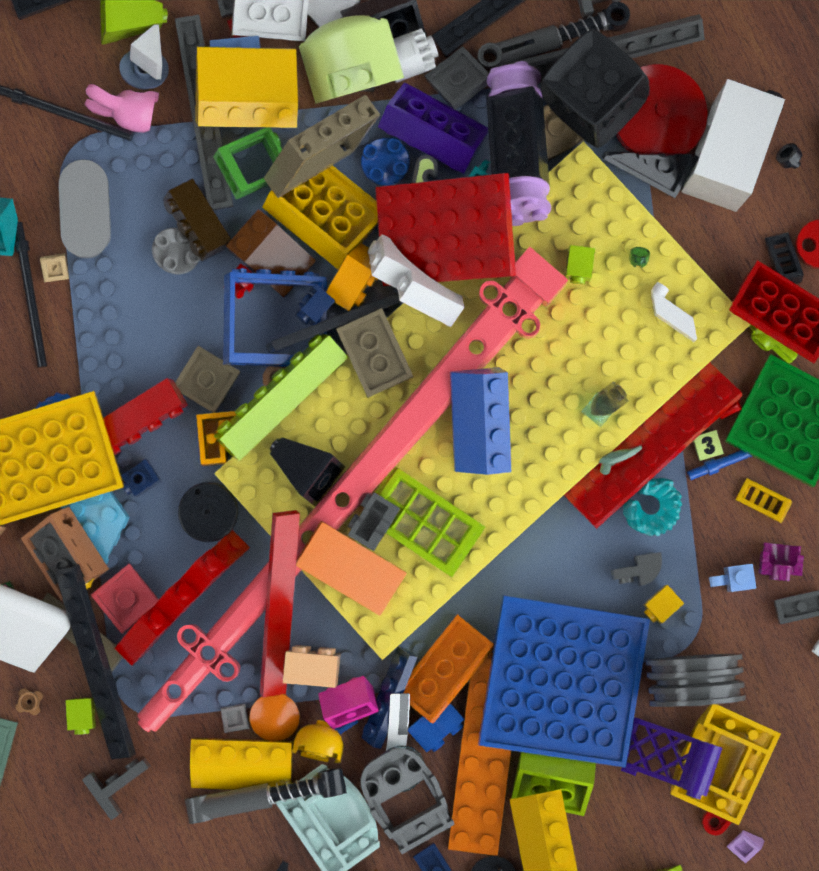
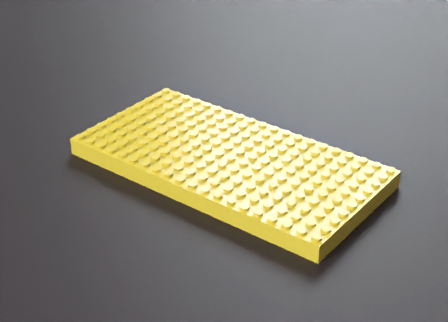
[214,141,751,660]

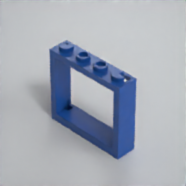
[223,268,327,367]

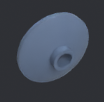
[119,51,169,89]

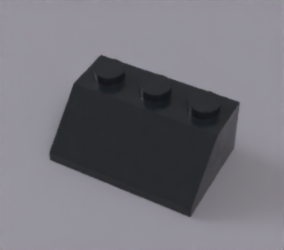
[340,0,427,39]

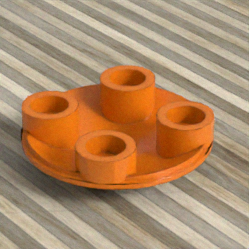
[250,694,300,741]

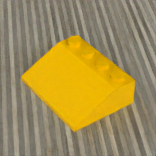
[195,47,298,128]
[262,165,378,269]

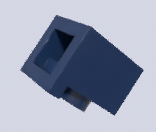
[295,284,335,326]
[121,459,161,497]

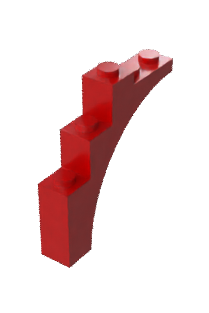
[114,530,250,666]

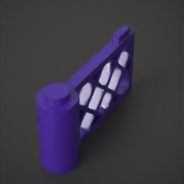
[621,717,723,800]

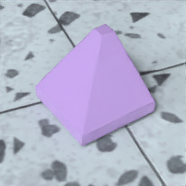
[727,830,764,864]

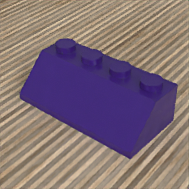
[378,82,488,174]

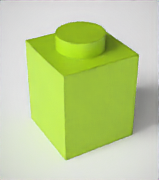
[565,245,595,285]
[66,698,96,735]

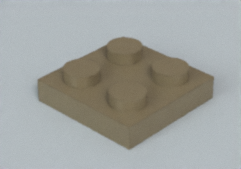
[175,346,241,413]

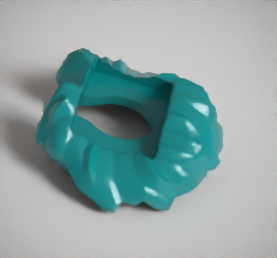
[623,478,682,536]

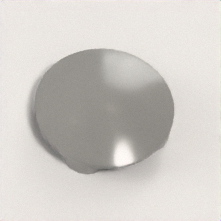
[152,228,200,274]

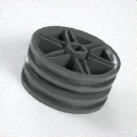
[646,653,746,707]

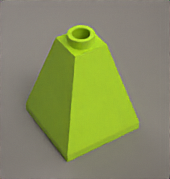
[100,0,168,44]

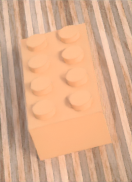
[283,645,341,688]

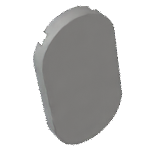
[59,160,111,258]

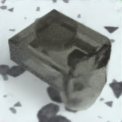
[591,381,629,416]

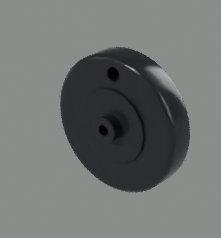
[178,482,239,542]

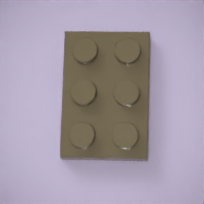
[336,308,414,398]

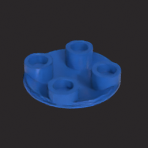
[361,138,410,186]

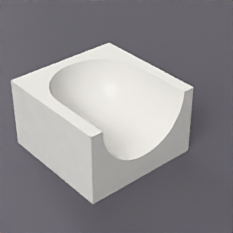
[681,79,785,212]

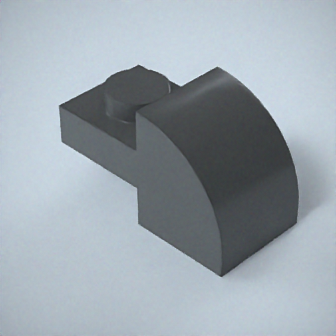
[611,552,662,586]

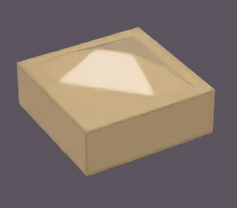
[40,253,69,282]

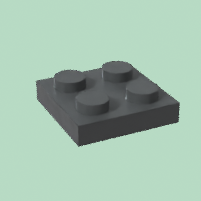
[425,47,489,110]

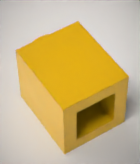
[643,585,684,624]

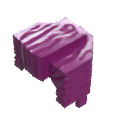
[759,542,804,581]

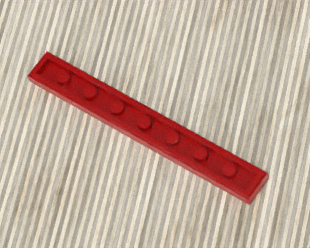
[260,510,300,698]

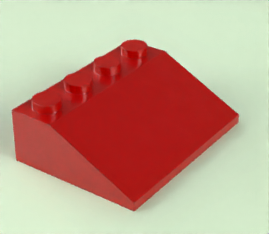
[728,260,819,364]

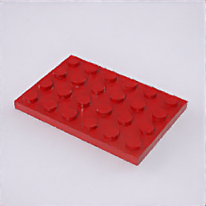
[375,173,516,286]

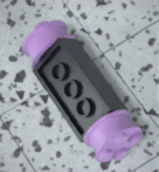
[486,61,551,226]

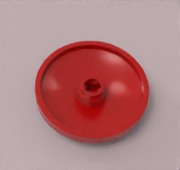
[616,64,708,153]

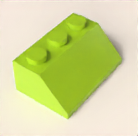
[511,752,596,816]

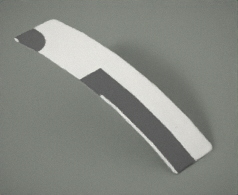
[386,693,410,751]

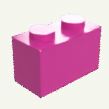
[318,676,379,729]

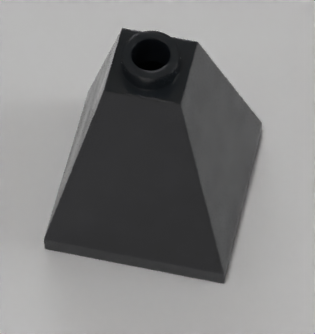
[270,437,345,506]

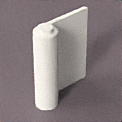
[0,584,71,673]

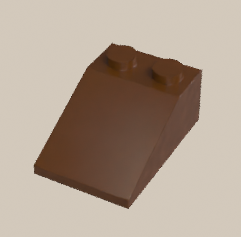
[226,209,316,298]

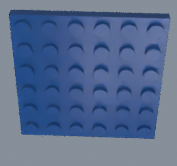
[478,595,650,767]

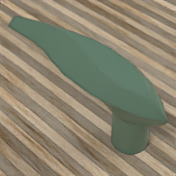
[599,445,642,475]

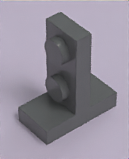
[82,758,151,820]

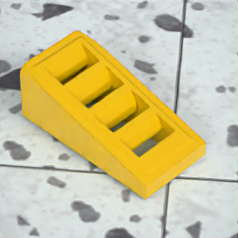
[735,478,792,523]

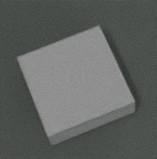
[220,704,250,733]

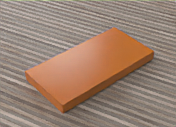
[296,521,407,616]
[404,614,494,724]

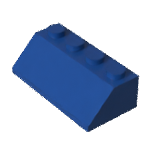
[450,367,511,475]

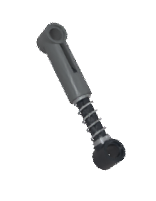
[477,2,630,73]
[184,768,347,824]

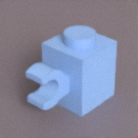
[709,564,756,592]

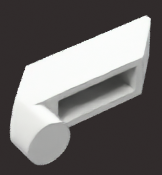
[651,282,697,343]

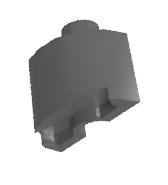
[348,492,400,551]

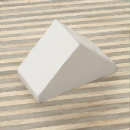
[130,25,162,79]

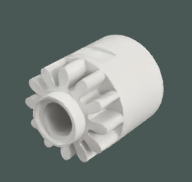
[393,28,438,83]

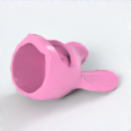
[84,84,159,133]

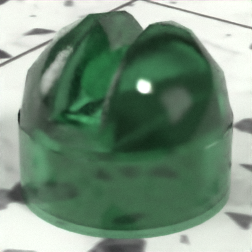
[629,247,650,268]

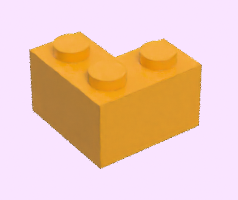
[326,243,378,311]
[196,411,236,466]

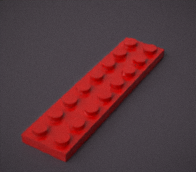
[563,362,743,529]

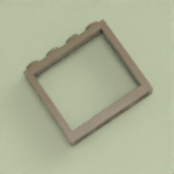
[263,95,380,198]

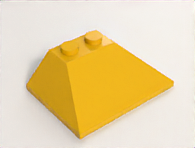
[670,704,781,825]

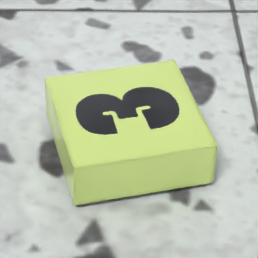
[693,430,724,461]

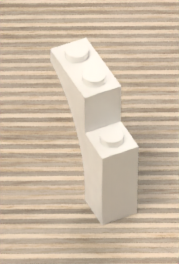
[368,234,464,327]

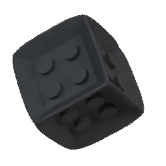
[541,29,650,148]

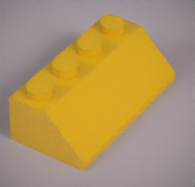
[190,738,293,790]
[509,789,578,871]

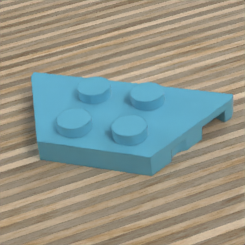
[61,491,130,564]

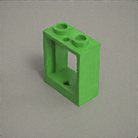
[213,127,282,200]

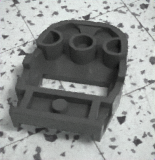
[361,747,455,854]

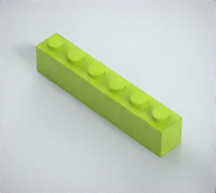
[214,334,348,461]

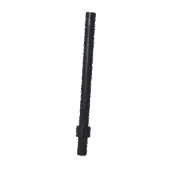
[0,85,134,141]
[14,222,47,368]

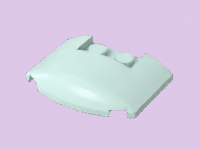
[276,764,380,871]

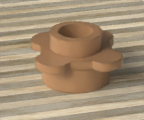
[16,688,43,715]

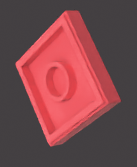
[91,563,159,634]

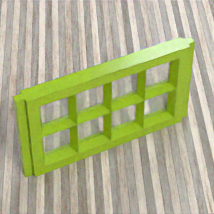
[360,466,486,577]

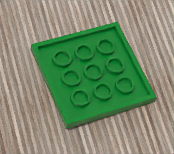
[725,354,819,488]

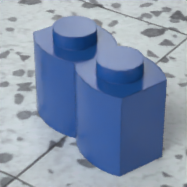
[408,703,464,752]

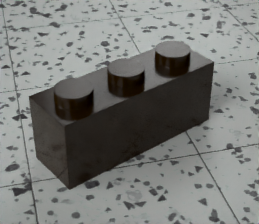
[163,178,232,261]

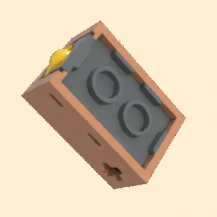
[21,507,109,601]

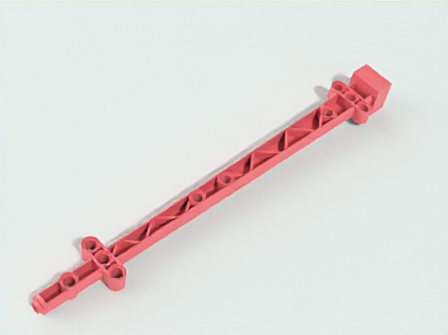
[137,247,568,732]

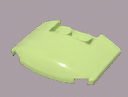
[299,15,404,104]

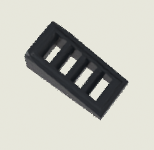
[764,232,804,284]

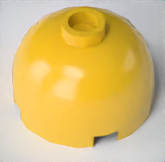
[292,720,343,763]

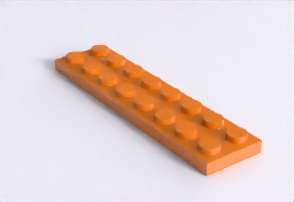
[448,652,511,856]

